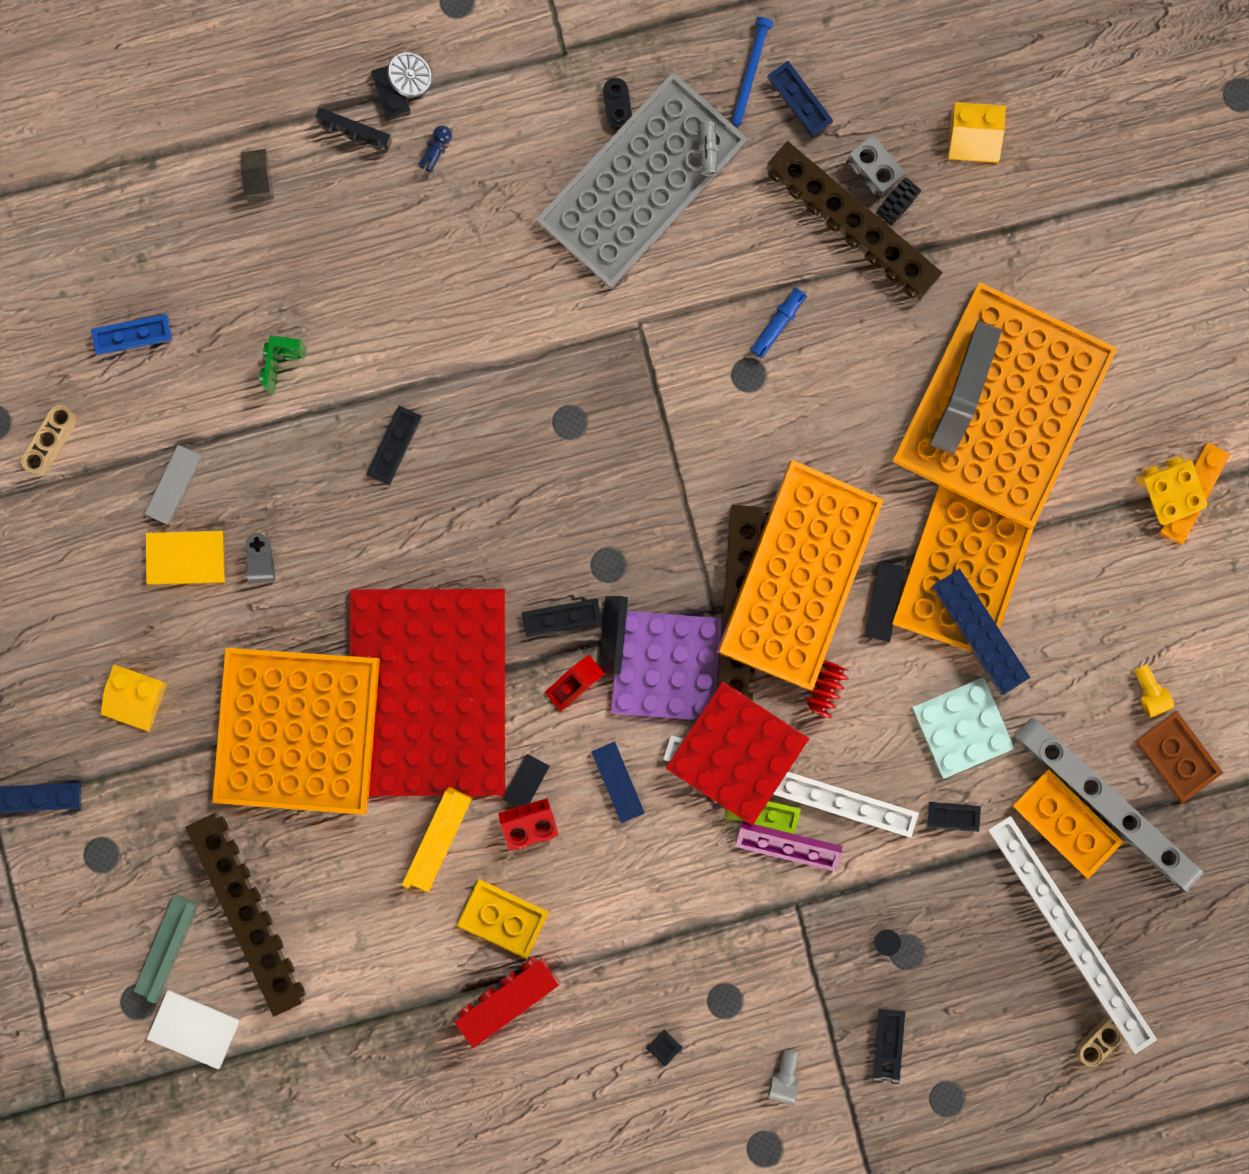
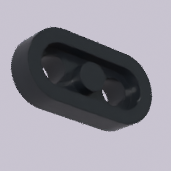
[603,78,632,130]

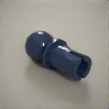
[418,125,452,173]

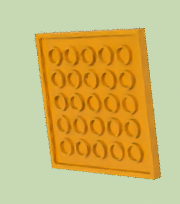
[212,648,380,815]

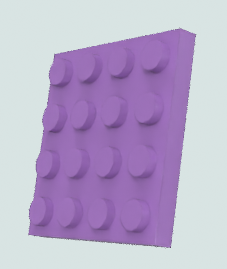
[611,611,722,720]

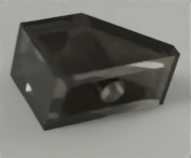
[241,149,274,203]

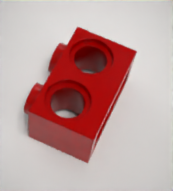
[498,798,559,851]

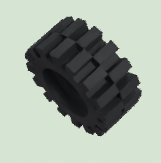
[876,177,922,225]

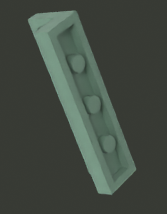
[133,894,199,1003]

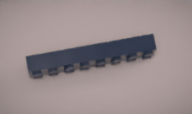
[931,568,1031,695]

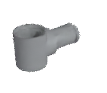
[768,1050,799,1105]

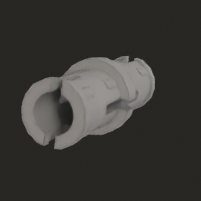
[698,122,719,176]

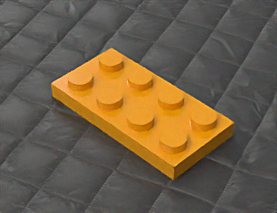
[1012,769,1124,879]

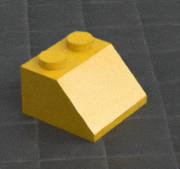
[948,102,1006,163]
[101,664,168,732]

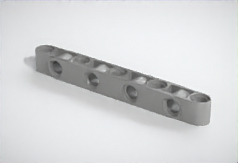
[1014,717,1204,893]

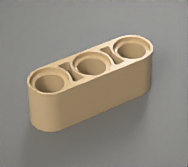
[21,405,77,476]
[1075,1014,1124,1067]

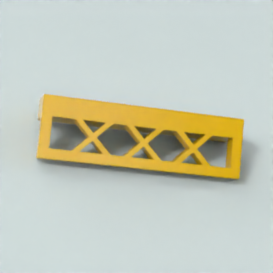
[402,787,473,892]

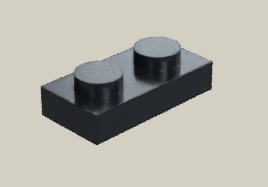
[371,66,411,121]

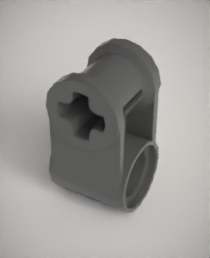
[245,533,275,584]

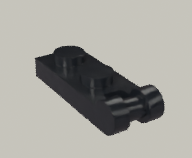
[872,1008,906,1084]

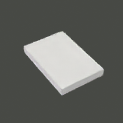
[147,990,241,1069]

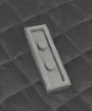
[145,445,202,525]

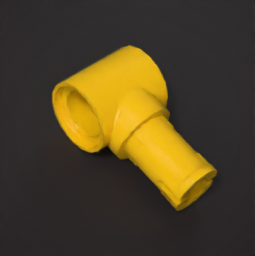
[1134,664,1174,718]

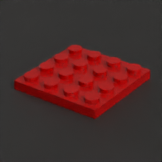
[665,681,810,826]

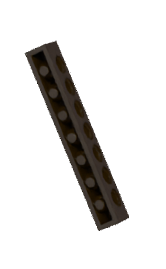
[766,140,943,300]
[717,505,767,701]
[185,813,306,1017]

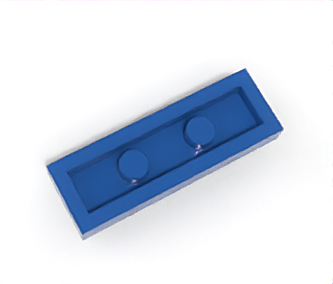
[91,314,173,356]

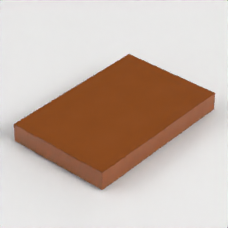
[1134,710,1223,804]

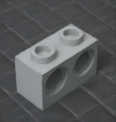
[847,135,906,198]

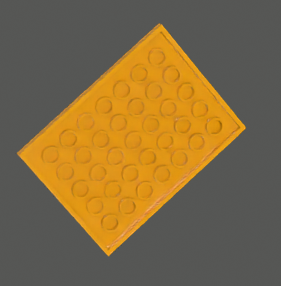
[892,282,1118,530]

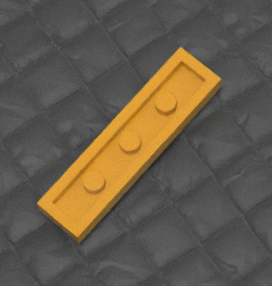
[1159,442,1230,545]

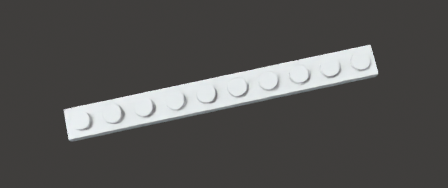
[663,735,919,838]
[988,816,1157,1054]

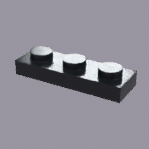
[315,107,392,150]

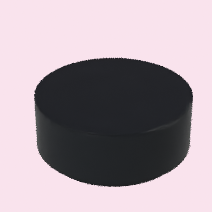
[874,929,901,956]

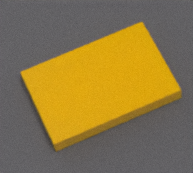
[146,531,225,585]
[457,879,549,960]

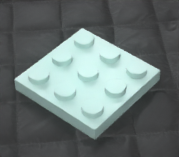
[912,677,1015,779]

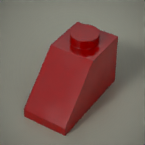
[544,654,605,712]

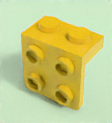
[1135,455,1207,525]

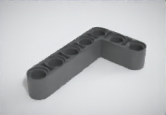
[929,320,1002,455]

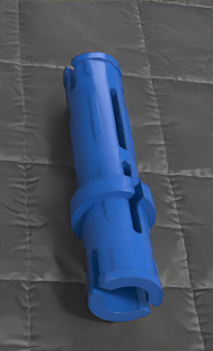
[750,287,808,359]

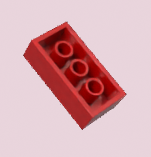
[454,956,560,1048]

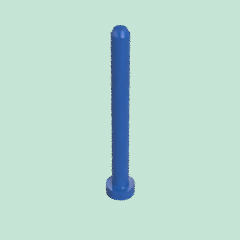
[731,17,774,128]

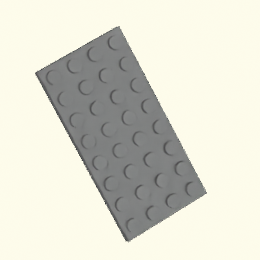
[536,72,748,289]

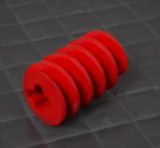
[804,660,849,719]

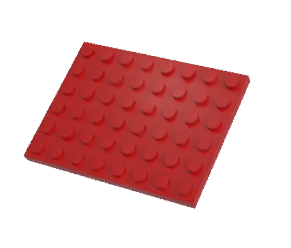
[350,589,506,796]

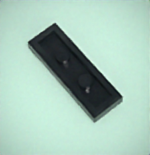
[366,405,422,486]
[864,561,904,642]
[599,596,628,674]
[522,598,602,638]

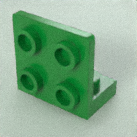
[259,335,307,394]

